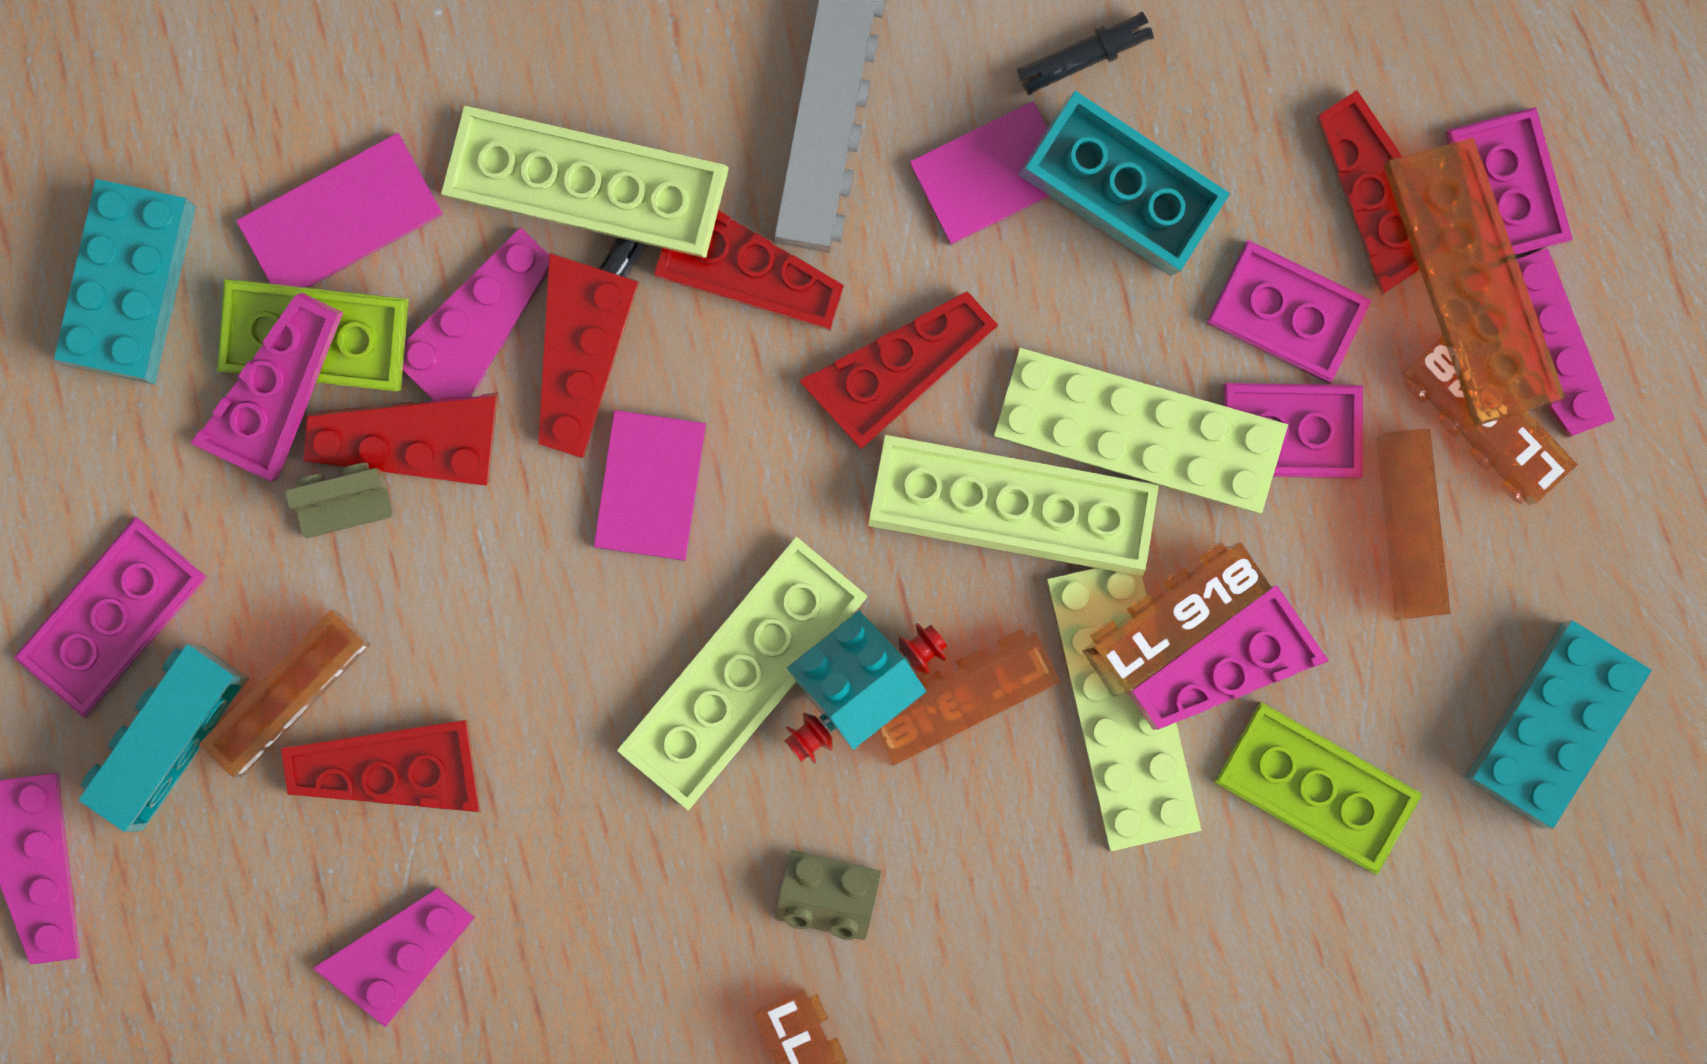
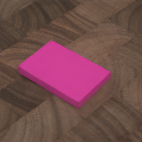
[910,101,1050,246]
[1445,107,1573,265]
[1206,239,1372,384]
[1223,383,1363,479]
[594,410,706,561]

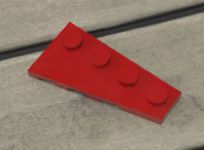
[1317,90,1461,295]
[654,210,844,331]
[538,253,640,458]
[799,291,998,450]
[303,392,498,486]
[281,720,481,812]

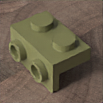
[285,463,393,538]
[775,850,881,940]

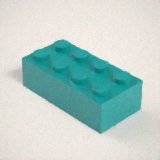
[1017,90,1231,276]
[54,179,196,385]
[1464,620,1652,829]
[78,644,249,832]

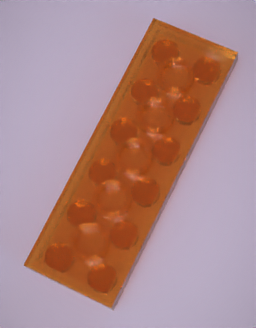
[1384,138,1565,427]

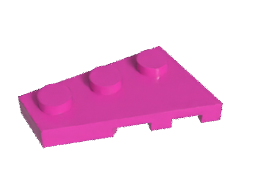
[313,888,475,1027]

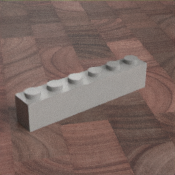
[775,0,886,253]

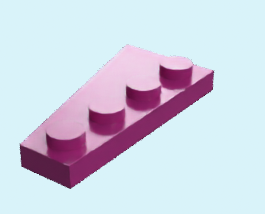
[403,227,549,401]
[1459,248,1615,437]
[191,293,343,482]
[1127,585,1329,730]
[0,773,80,965]

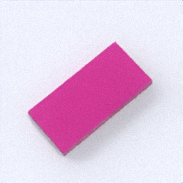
[236,133,444,287]
[13,516,208,718]

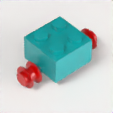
[784,610,948,764]

